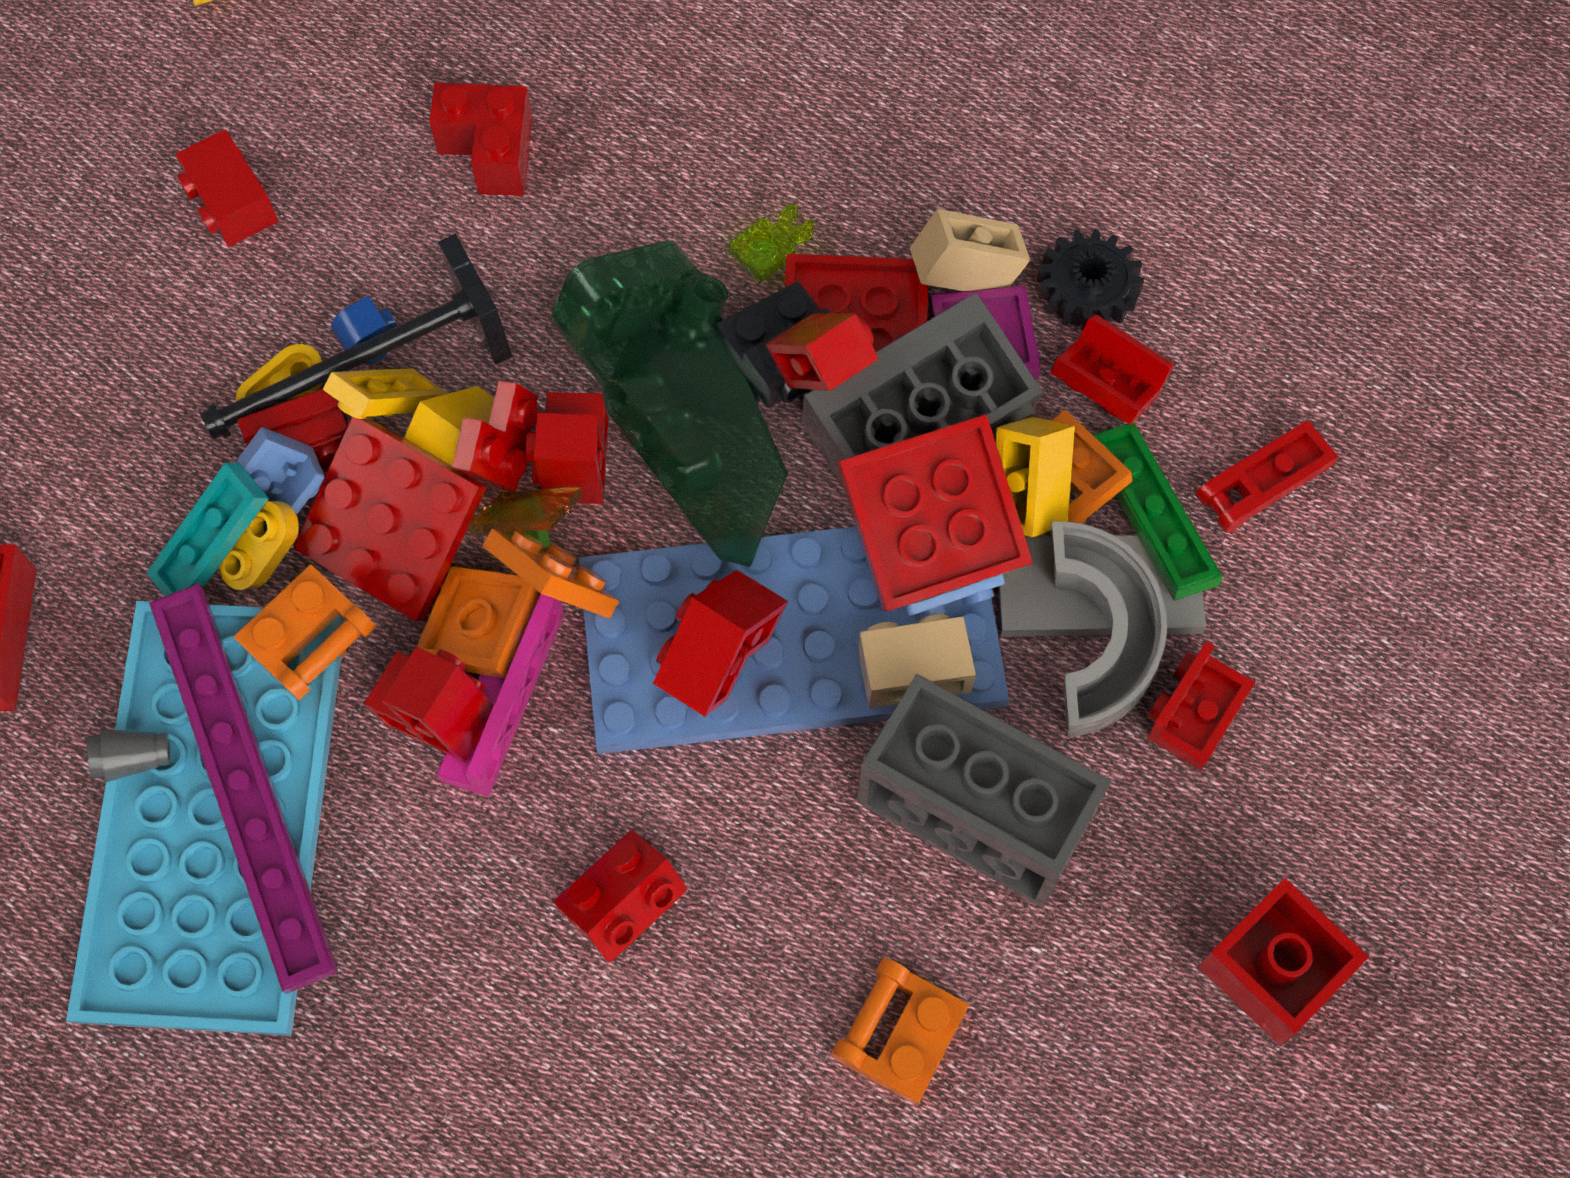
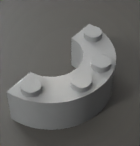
[1051,522,1167,737]

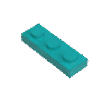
[146,463,269,596]

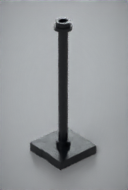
[200,234,512,439]

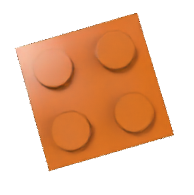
[482,528,620,619]
[416,566,541,678]

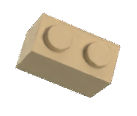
[910,209,1030,292]
[858,614,976,709]

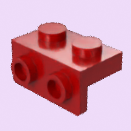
[1050,314,1174,425]
[1147,641,1256,771]
[553,829,687,962]

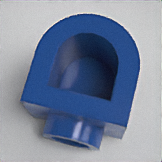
[331,295,398,364]

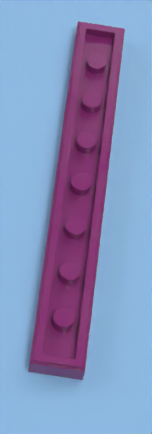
[149,583,339,994]

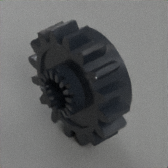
[1037,229,1144,331]

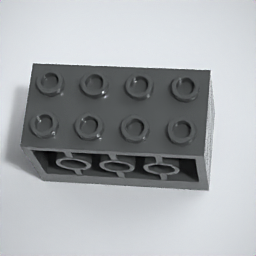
[801,293,1043,488]
[857,674,1111,908]

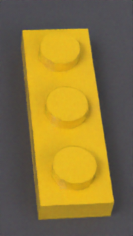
[323,368,449,419]

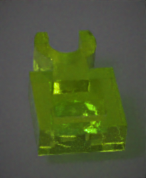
[729,203,814,283]

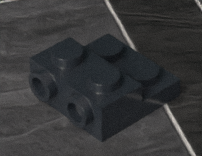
[716,281,830,408]

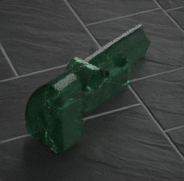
[551,240,788,567]

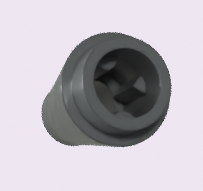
[87,729,171,782]

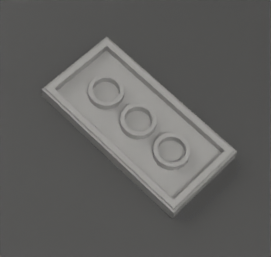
[997,535,1206,637]

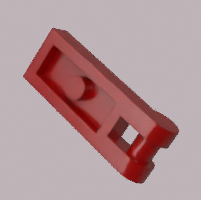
[1195,420,1339,533]

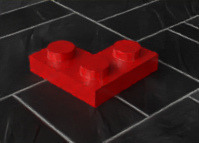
[452,381,538,492]

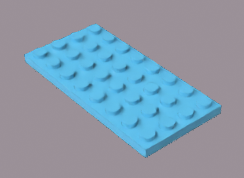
[66,601,345,1036]

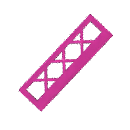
[437,594,564,797]

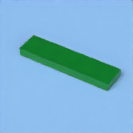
[1092,423,1223,601]

